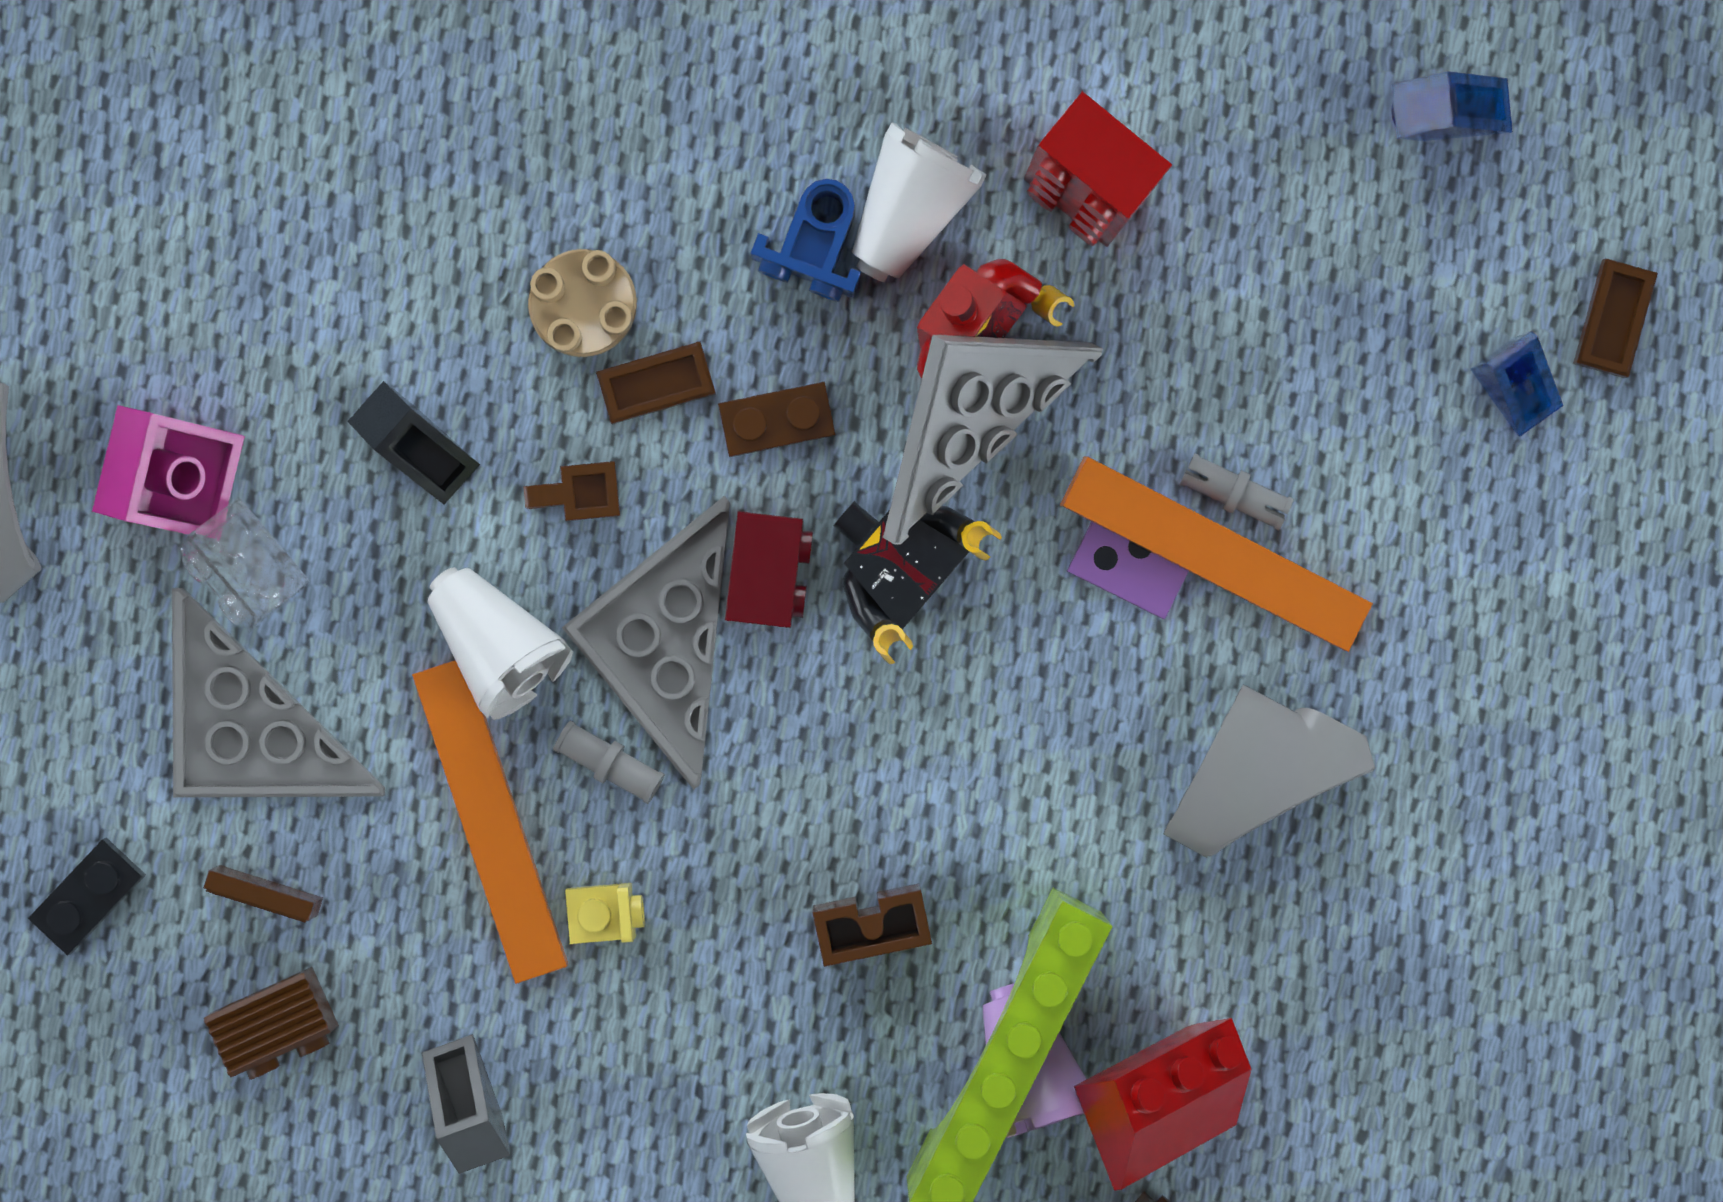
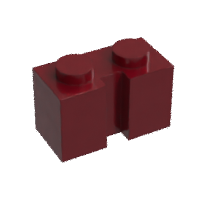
[725,511,813,628]

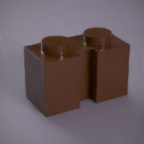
[812,883,932,967]

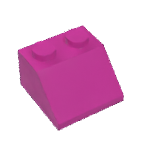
[92,405,245,541]

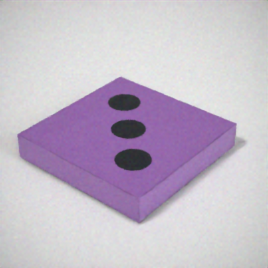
[1067,522,1189,619]

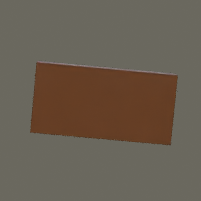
[1573,258,1658,378]
[596,341,716,425]
[203,865,323,923]

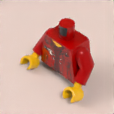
[917,259,1075,378]

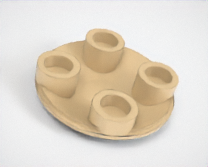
[528,249,637,357]

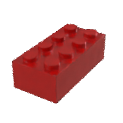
[1024,91,1172,247]

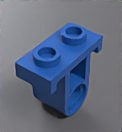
[750,179,861,302]

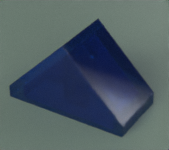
[1471,331,1563,437]

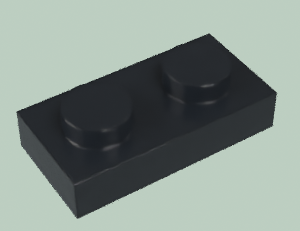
[28,838,146,956]

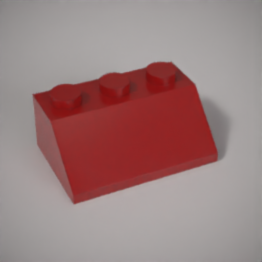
[1074,1018,1252,1191]

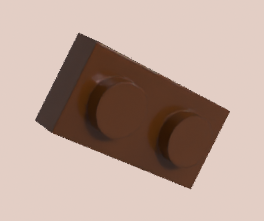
[718,381,836,457]

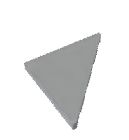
[883,335,1103,544]
[562,496,730,790]
[172,588,385,798]

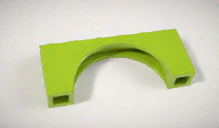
[906,888,1113,1202]

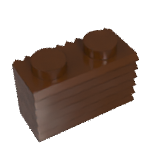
[204,967,339,1080]

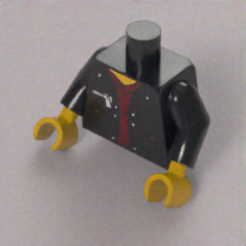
[833,501,1002,664]

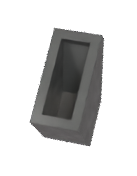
[422,1034,510,1174]

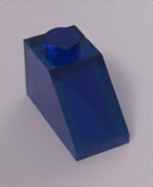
[1391,71,1513,141]

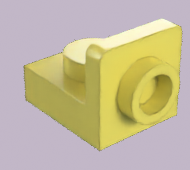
[565,883,645,944]

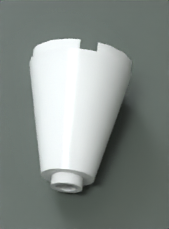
[852,122,986,282]
[428,567,573,720]
[746,1093,855,1202]

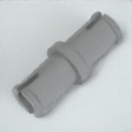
[1180,453,1294,531]
[553,720,665,804]

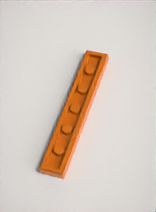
[1060,456,1373,652]
[412,660,569,984]

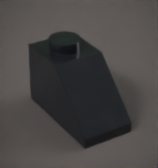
[347,381,480,505]

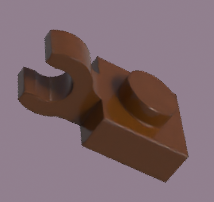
[523,461,620,521]

